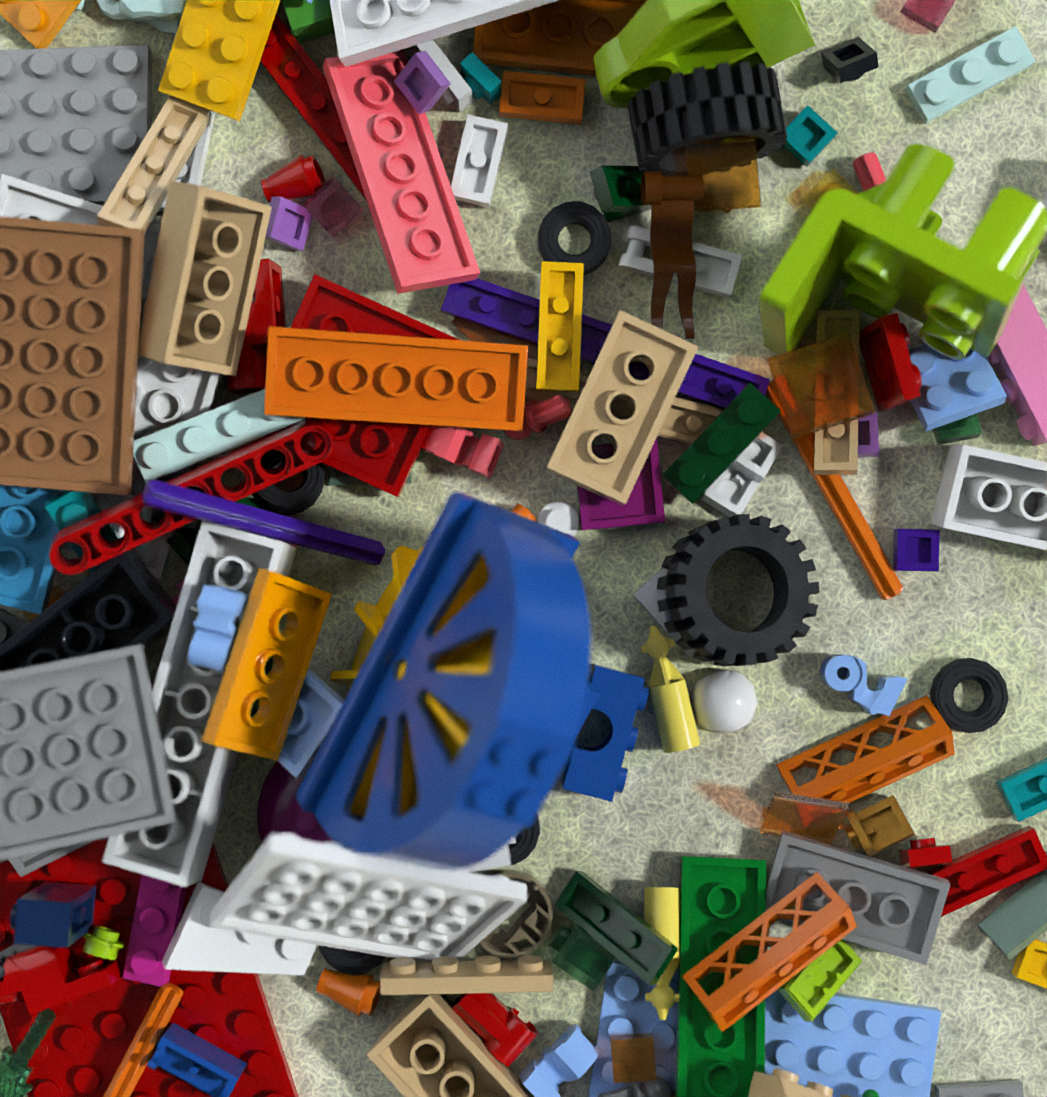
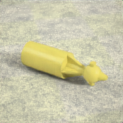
[641,625,700,753]
[644,887,681,1020]

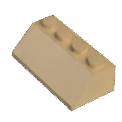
[138,180,272,376]
[366,994,534,1097]

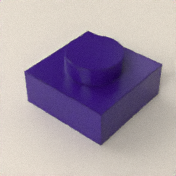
[893,529,940,572]

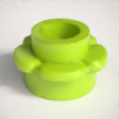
[82,926,124,960]

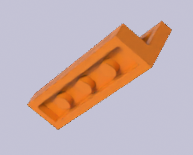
[776,695,955,824]
[682,872,857,1032]

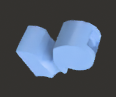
[188,585,250,674]
[820,654,908,716]
[518,1024,600,1097]

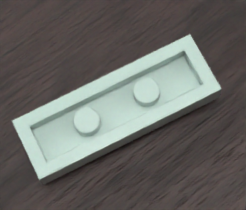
[905,26,1036,124]

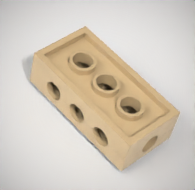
[545,310,699,506]

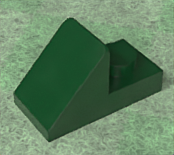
[590,165,651,222]

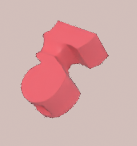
[421,425,504,479]

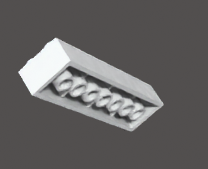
[102,520,297,887]

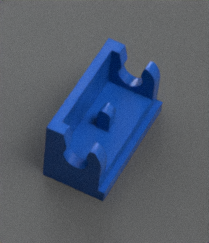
[147,1022,247,1097]

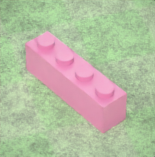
[987,284,1047,446]

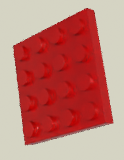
[263,274,461,497]

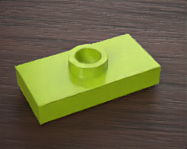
[777,939,862,1022]

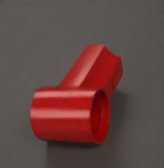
[452,993,538,1067]

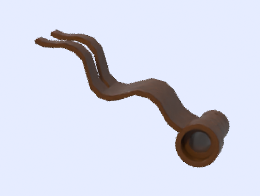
[640,171,704,339]

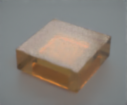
[610,1033,656,1083]

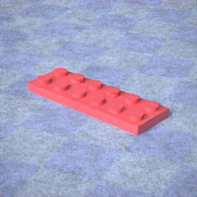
[323,49,480,294]

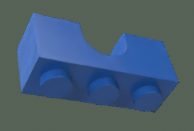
[562,664,649,802]

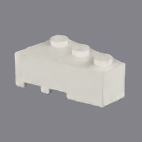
[161,882,317,976]

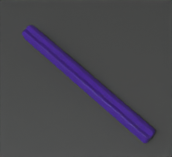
[142,480,385,566]

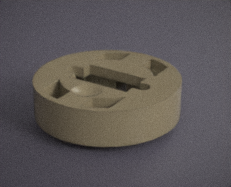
[479,870,553,958]

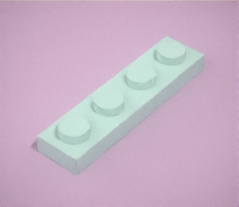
[133,389,306,483]

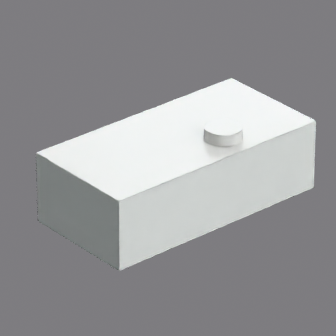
[931,443,1047,550]

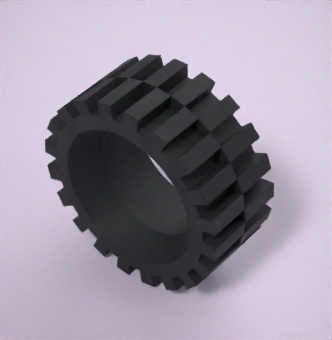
[628,62,787,175]
[657,514,819,666]

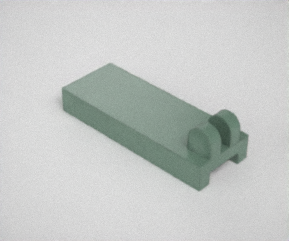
[978,869,1047,961]

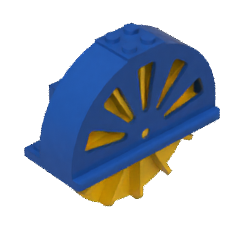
[295,492,600,871]

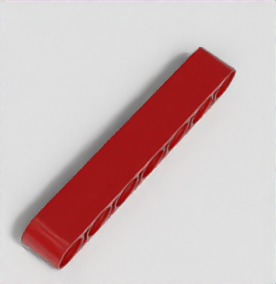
[49,419,333,575]

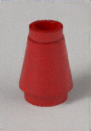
[261,155,326,203]

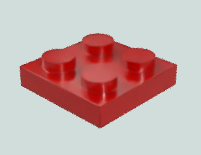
[859,313,922,412]

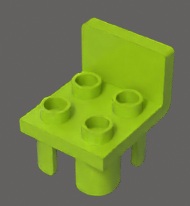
[759,144,1047,360]

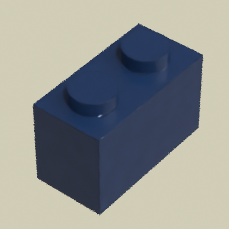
[10,882,96,948]

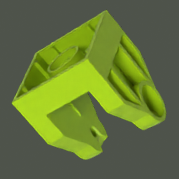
[593,0,815,108]

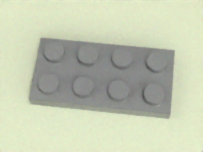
[766,830,950,965]

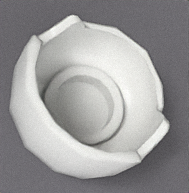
[690,669,758,734]

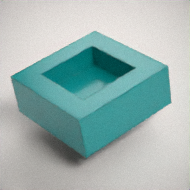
[460,52,502,105]
[782,105,838,167]

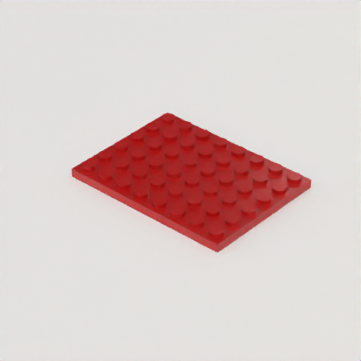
[0,837,299,1097]

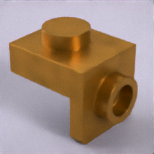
[844,795,915,856]

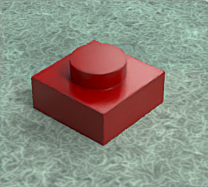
[899,838,953,867]

